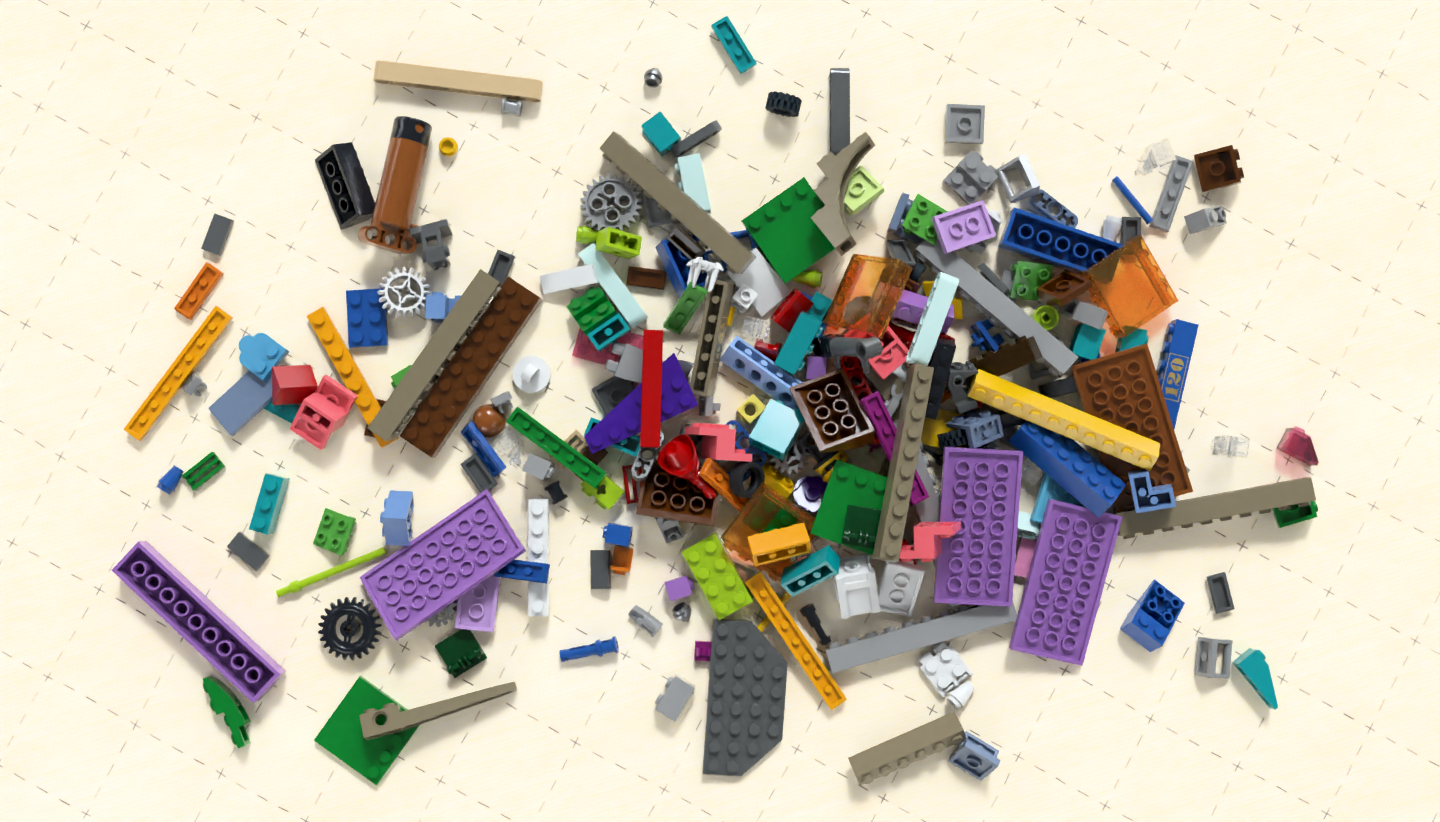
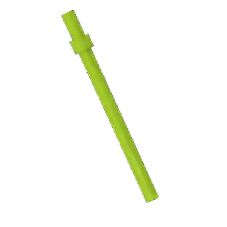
[276,547,387,598]

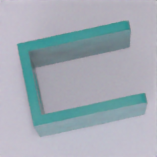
[641,111,681,157]
[1069,322,1106,360]

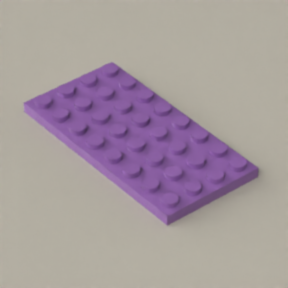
[933,447,1023,607]
[359,489,526,641]
[1009,498,1122,666]

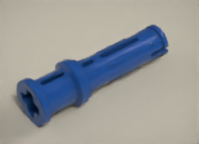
[559,636,619,662]

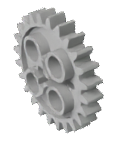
[580,174,642,231]

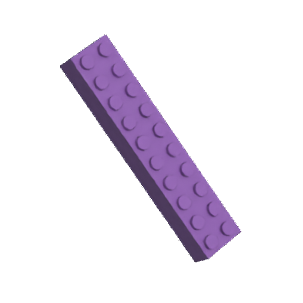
[111,541,286,703]

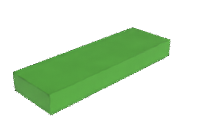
[663,282,707,335]

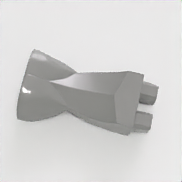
[604,342,694,383]

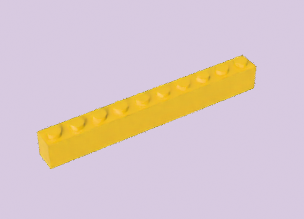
[968,369,1160,471]

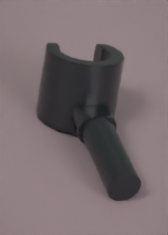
[923,446,943,466]

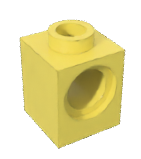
[736,394,766,424]

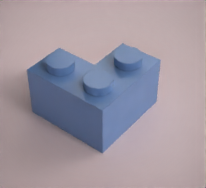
[425,292,461,323]
[1128,469,1176,513]
[380,490,414,546]

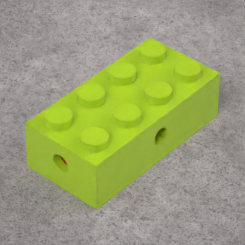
[682,532,754,620]

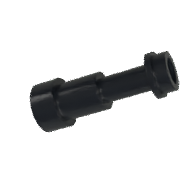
[799,603,832,646]

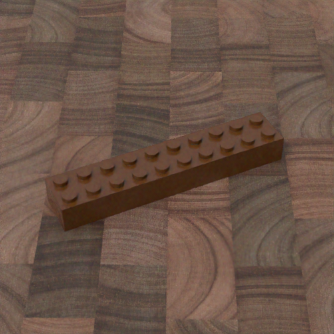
[400,276,543,458]

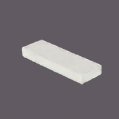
[539,263,598,294]

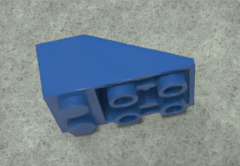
[1120,579,1185,652]

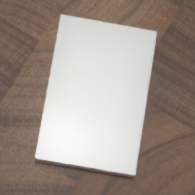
[726,248,791,316]
[878,561,925,617]

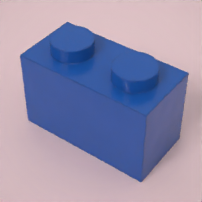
[602,522,633,546]

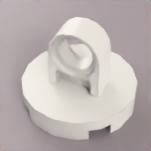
[512,355,551,393]

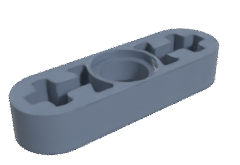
[1029,189,1078,228]

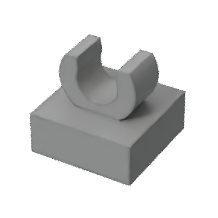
[182,372,207,397]
[490,391,513,413]
[698,396,721,416]

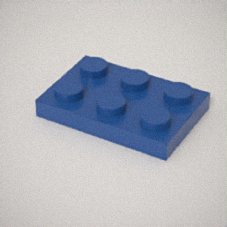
[346,288,389,348]

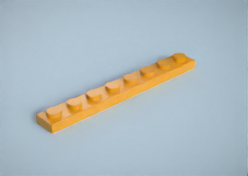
[123,306,233,441]
[307,307,399,448]
[745,571,847,710]

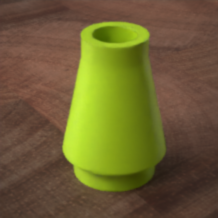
[576,225,598,244]
[794,270,823,288]

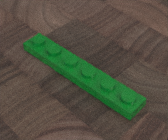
[506,406,608,489]

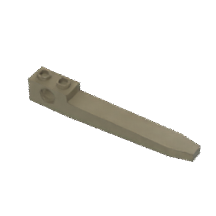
[359,681,517,740]

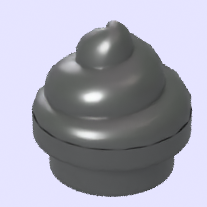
[644,68,663,88]
[672,602,692,622]

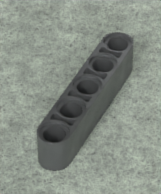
[830,68,850,156]

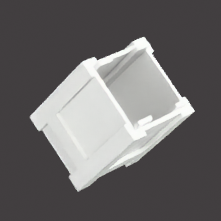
[832,553,880,619]

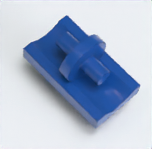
[970,319,1004,352]

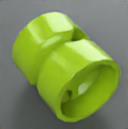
[1030,305,1059,331]

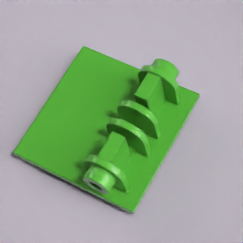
[902,194,948,245]
[1009,261,1054,301]
[313,508,357,556]

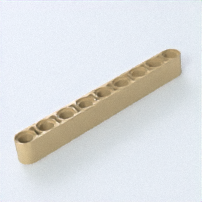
[373,60,543,102]

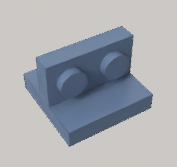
[948,731,1001,781]

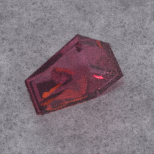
[1276,426,1319,466]

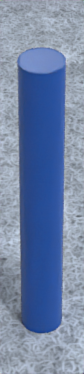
[1112,176,1153,225]

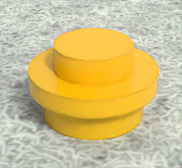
[439,137,458,157]

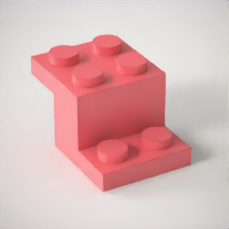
[844,313,909,380]
[290,375,358,450]
[685,423,752,462]
[899,522,961,562]

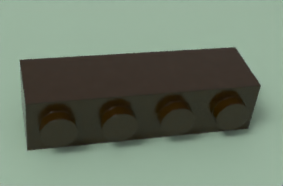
[965,335,1043,389]

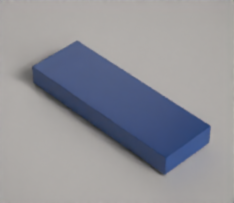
[461,421,507,477]
[494,559,550,584]

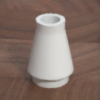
[1103,215,1122,241]
[947,681,975,709]

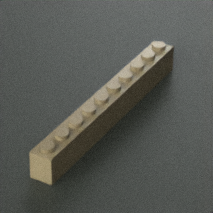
[599,131,756,274]
[368,269,502,442]
[872,363,934,563]
[1113,477,1316,539]

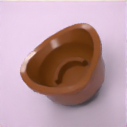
[472,404,506,438]

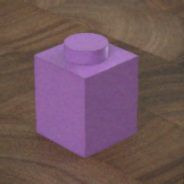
[805,356,827,380]
[664,575,695,601]

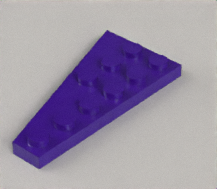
[584,353,698,454]

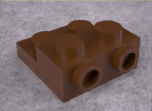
[1194,145,1245,192]
[1036,270,1092,307]

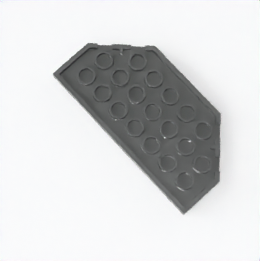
[702,619,788,776]

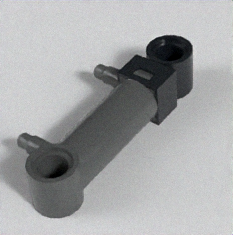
[812,334,883,374]

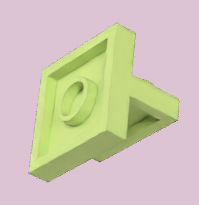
[844,165,885,216]

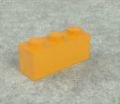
[747,523,811,566]

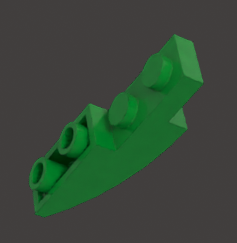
[203,675,251,748]

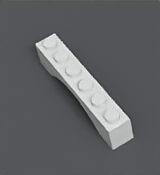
[528,499,550,616]

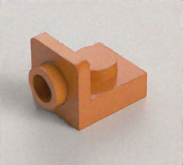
[610,546,634,575]

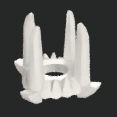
[687,257,724,292]

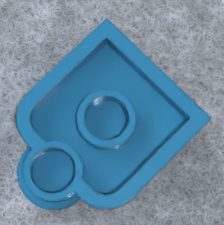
[238,333,290,382]

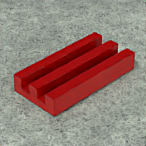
[622,465,642,504]

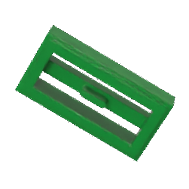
[181,452,226,491]

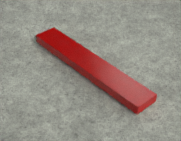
[640,330,663,448]

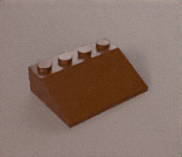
[789,368,875,453]
[636,458,719,527]

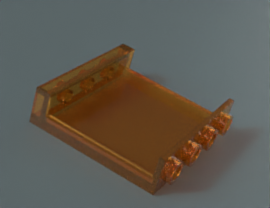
[1079,235,1179,338]
[823,254,912,339]
[721,482,816,582]

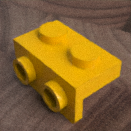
[748,462,795,502]

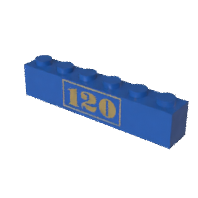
[1157,319,1199,429]

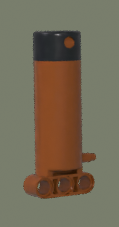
[358,116,432,254]

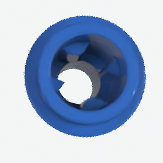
[157,465,184,495]

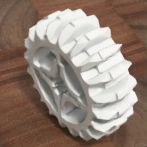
[378,267,431,319]

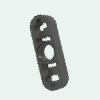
[671,120,722,158]
[631,431,664,482]

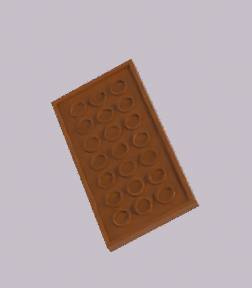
[1071,343,1193,513]

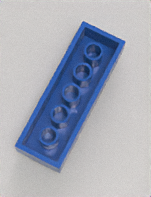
[998,207,1123,284]
[1009,421,1127,518]

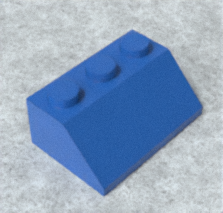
[655,235,718,299]

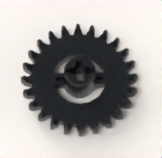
[318,597,382,661]

